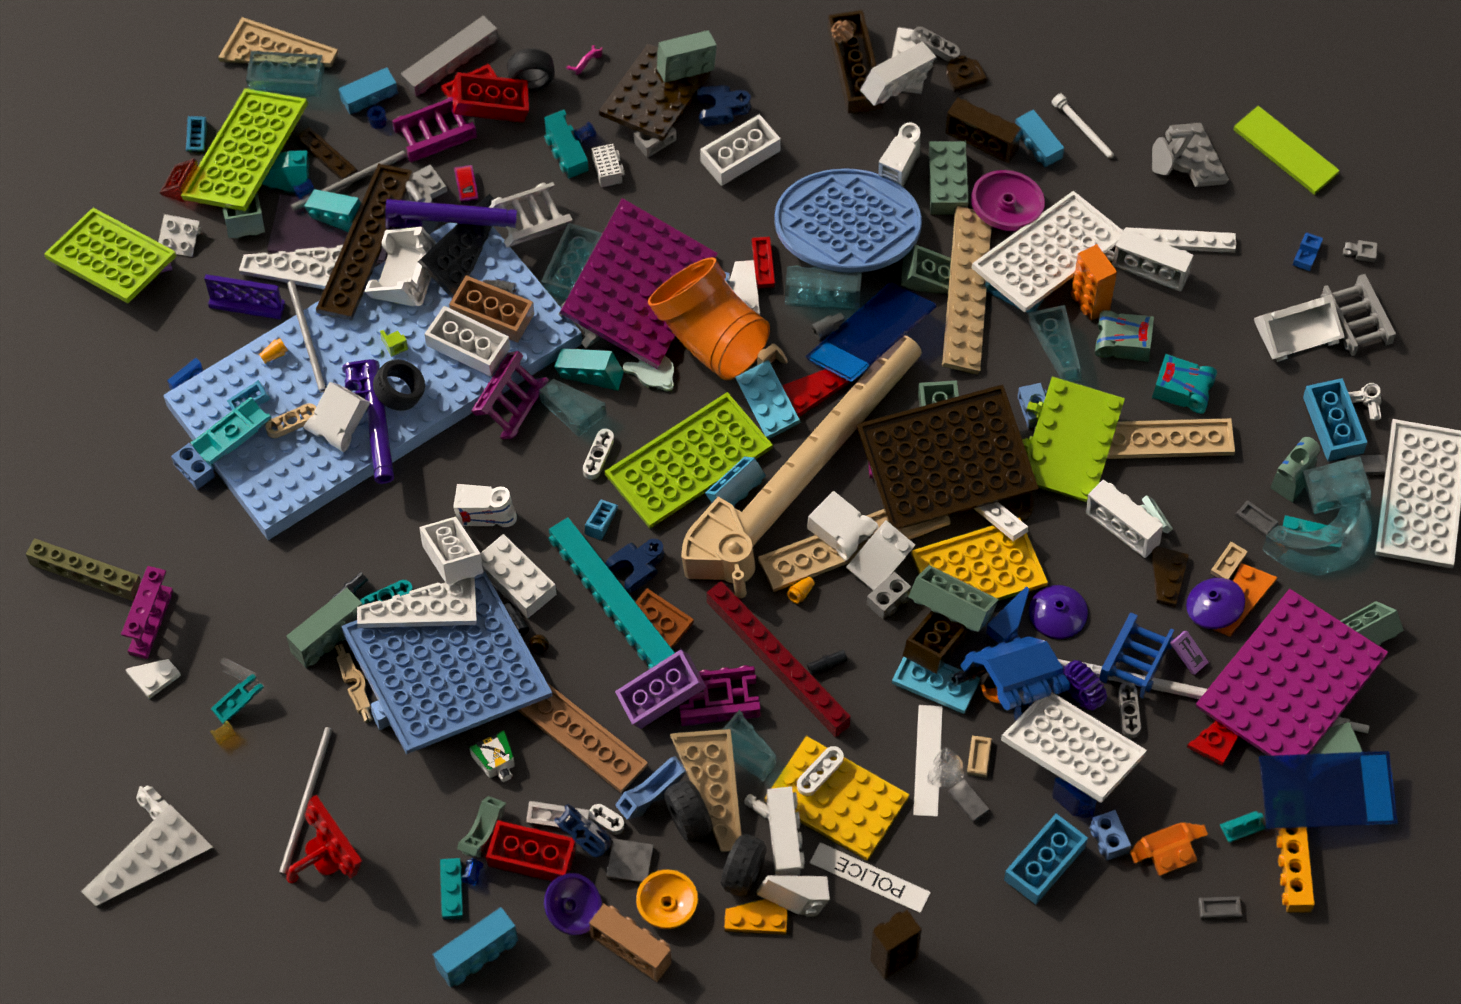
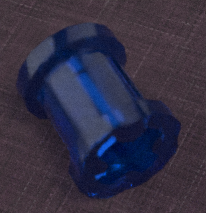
[573,122,596,144]
[292,178,315,200]
[461,859,484,885]

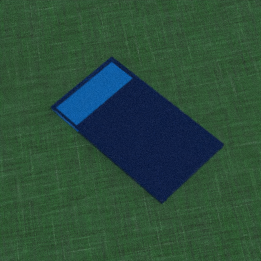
[806,282,937,382]
[1259,751,1398,829]

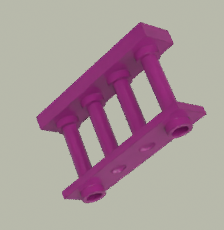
[392,97,477,163]
[471,351,549,439]
[121,566,173,659]

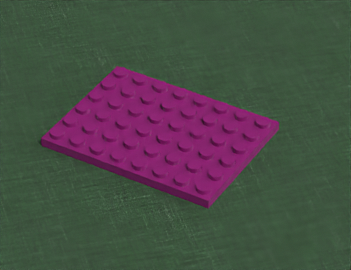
[559,198,718,369]
[1196,589,1388,773]

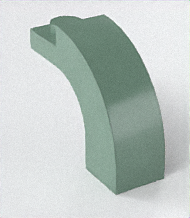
[457,796,506,858]

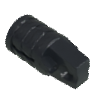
[504,603,529,637]

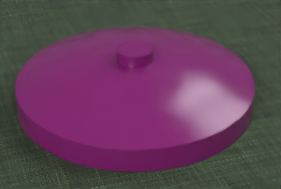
[971,170,1045,231]

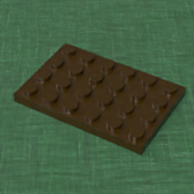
[599,44,711,141]

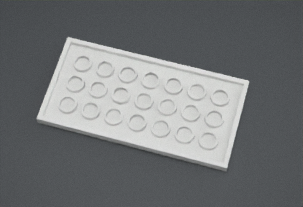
[972,191,1123,312]
[1375,419,1461,568]

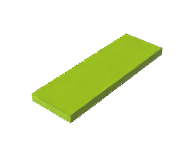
[1233,106,1339,195]

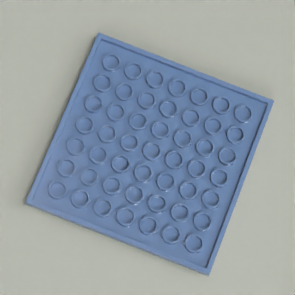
[341,571,552,754]

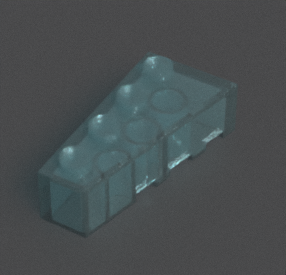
[1028,305,1082,382]

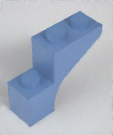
[615,756,686,820]

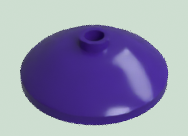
[1186,578,1245,629]
[1029,585,1088,639]
[544,873,602,935]

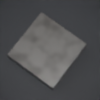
[606,839,653,884]

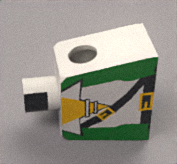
[470,730,515,782]

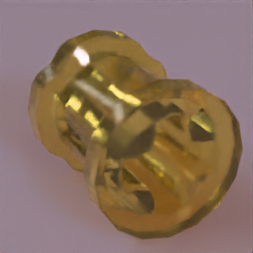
[210,720,236,746]

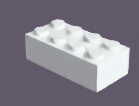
[861,42,936,105]
[700,114,780,186]
[1112,229,1193,292]
[424,306,510,377]
[1086,480,1163,558]
[419,517,483,584]
[480,534,556,619]
[767,787,804,876]

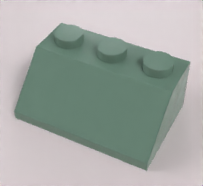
[1340,601,1404,646]

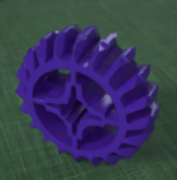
[1063,660,1107,711]

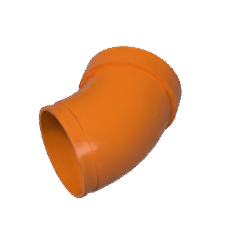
[648,257,770,380]

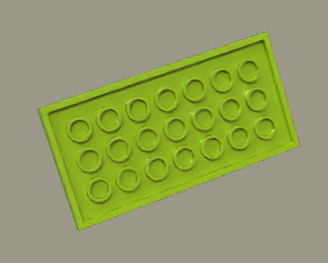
[181,88,308,211]
[605,392,773,529]

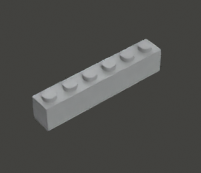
[401,16,498,97]

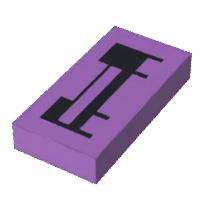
[1170,631,1208,674]

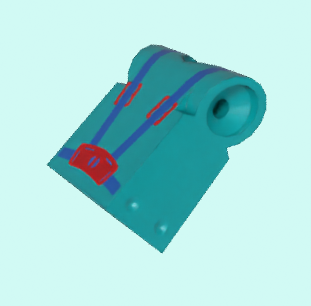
[1152,354,1217,414]

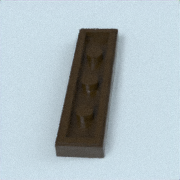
[296,127,358,180]

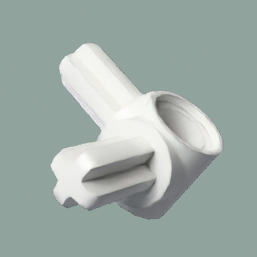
[1348,383,1382,421]

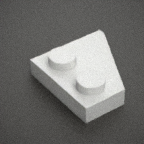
[126,659,181,699]

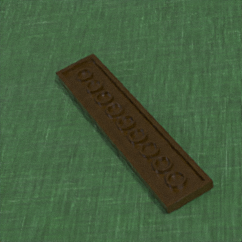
[316,163,413,321]

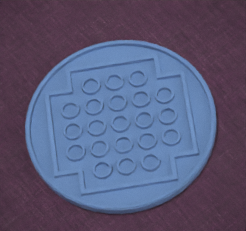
[775,169,922,273]

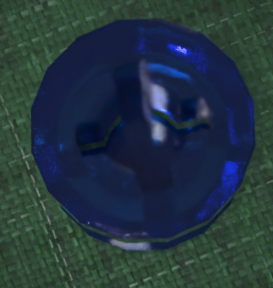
[368,106,387,129]

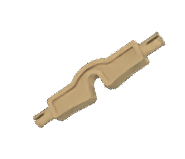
[335,644,372,723]

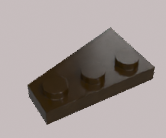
[1151,546,1189,607]

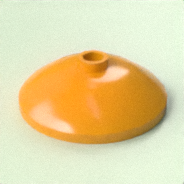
[636,870,698,929]

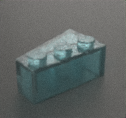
[540,379,606,437]
[723,710,776,781]

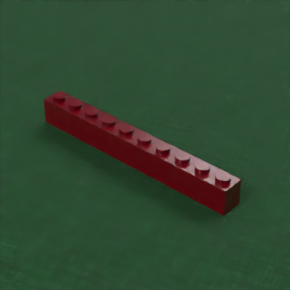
[706,581,851,738]

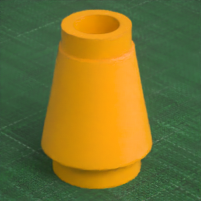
[259,338,288,364]
[787,577,815,604]

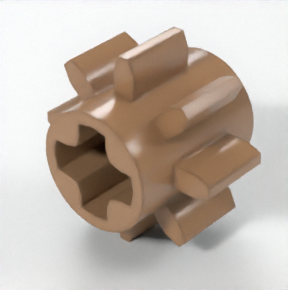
[831,20,853,43]

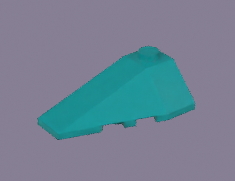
[262,151,309,194]

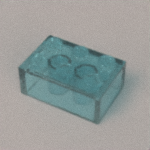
[1303,456,1371,514]

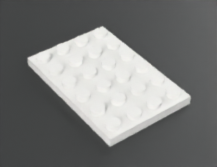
[1001,692,1147,803]

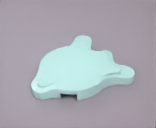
[623,356,674,391]

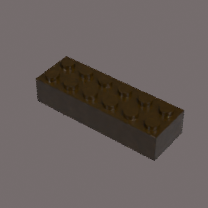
[827,10,883,114]

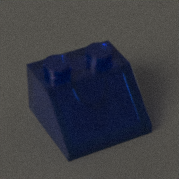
[1052,777,1097,818]

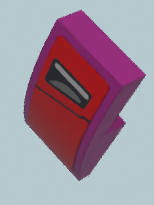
[454,165,478,202]

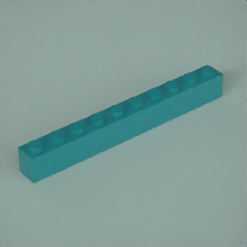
[548,517,674,669]

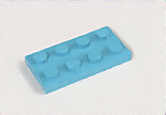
[735,360,801,440]
[892,657,980,714]

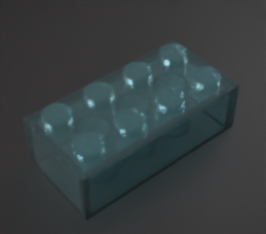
[246,51,324,97]
[541,223,602,300]
[785,266,862,311]

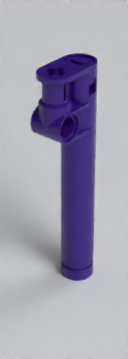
[385,199,517,229]
[342,359,394,484]

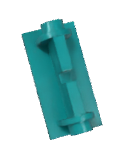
[1220,811,1265,843]

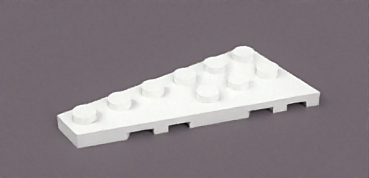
[239,245,343,289]
[357,577,476,628]
[81,805,213,906]

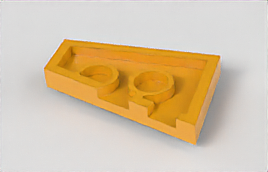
[724,899,787,934]

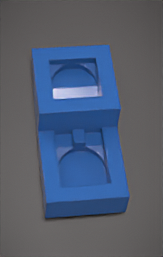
[1293,232,1323,271]

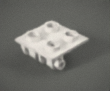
[159,214,201,257]

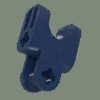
[696,85,751,126]
[605,539,664,593]
[554,804,612,857]

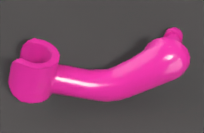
[567,45,602,75]

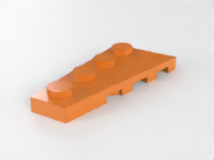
[1212,563,1277,637]

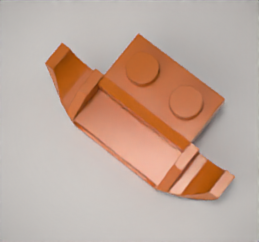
[1131,823,1208,875]

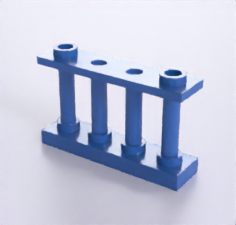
[1099,612,1174,698]

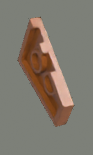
[635,588,694,649]

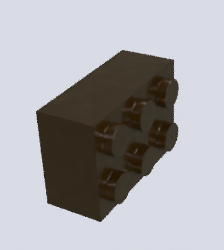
[902,610,968,674]

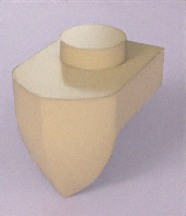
[757,343,788,366]

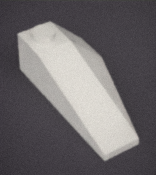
[729,260,760,315]

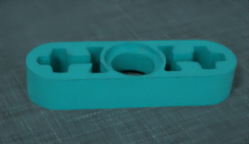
[360,580,413,605]

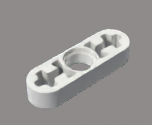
[583,429,614,480]

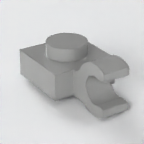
[1343,240,1377,262]

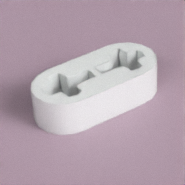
[589,804,624,835]

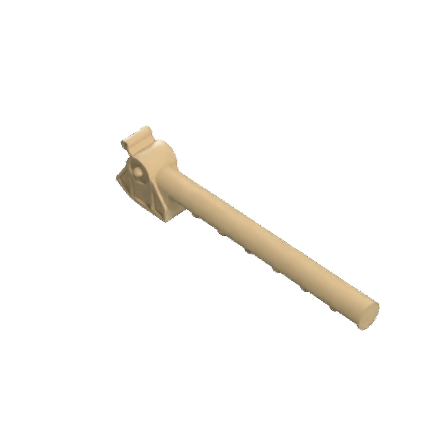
[682,335,922,598]

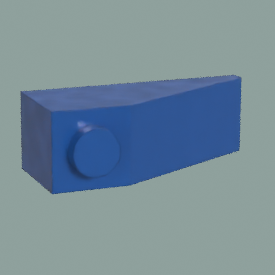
[986,586,1029,644]

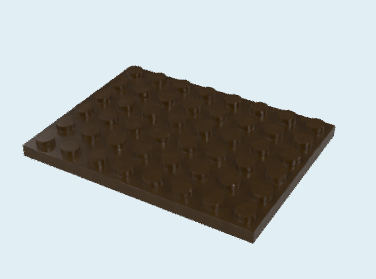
[857,384,1039,530]

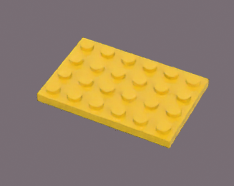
[911,517,1048,601]
[764,736,909,861]

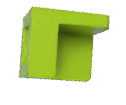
[380,330,408,357]

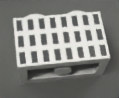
[592,144,625,187]

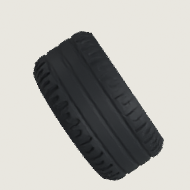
[507,48,555,91]
[373,359,425,411]

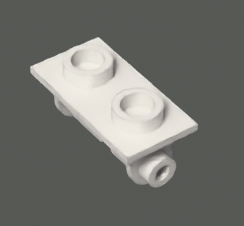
[136,785,169,820]

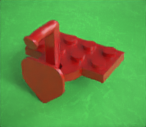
[286,795,362,883]

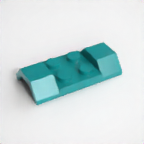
[191,397,272,466]

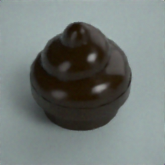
[529,634,549,654]

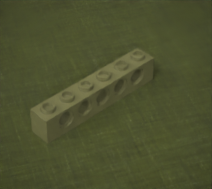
[26,538,141,601]

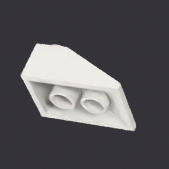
[846,520,915,590]
[757,876,829,917]

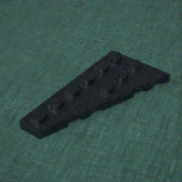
[417,194,494,298]

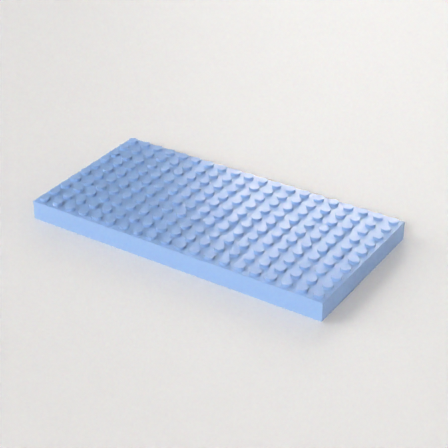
[163,223,582,540]

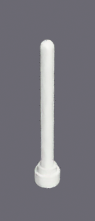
[1052,93,1114,159]

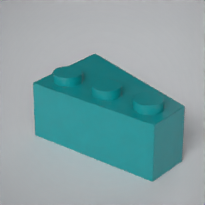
[544,110,589,178]
[304,189,361,232]
[555,348,624,391]

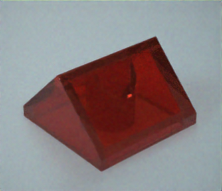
[159,158,198,203]

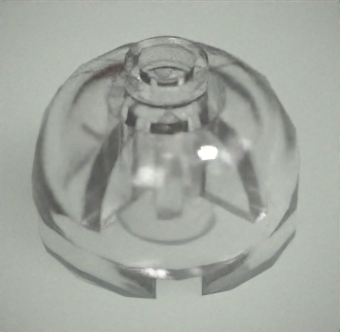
[927,748,964,789]

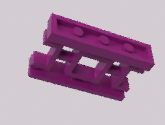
[680,665,760,726]

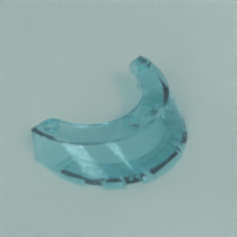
[1262,460,1372,575]

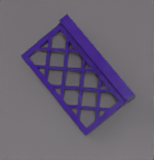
[204,274,285,319]

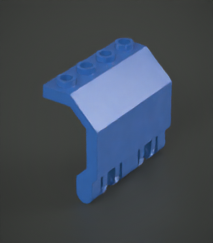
[960,636,1070,710]

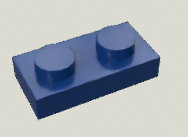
[167,358,203,390]

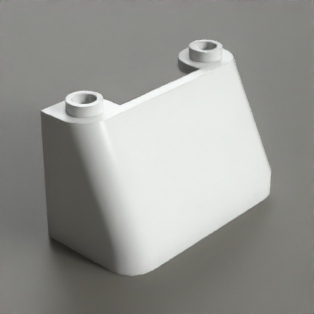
[365,227,436,306]
[1254,294,1344,362]

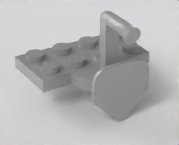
[1152,123,1229,187]
[403,165,447,234]

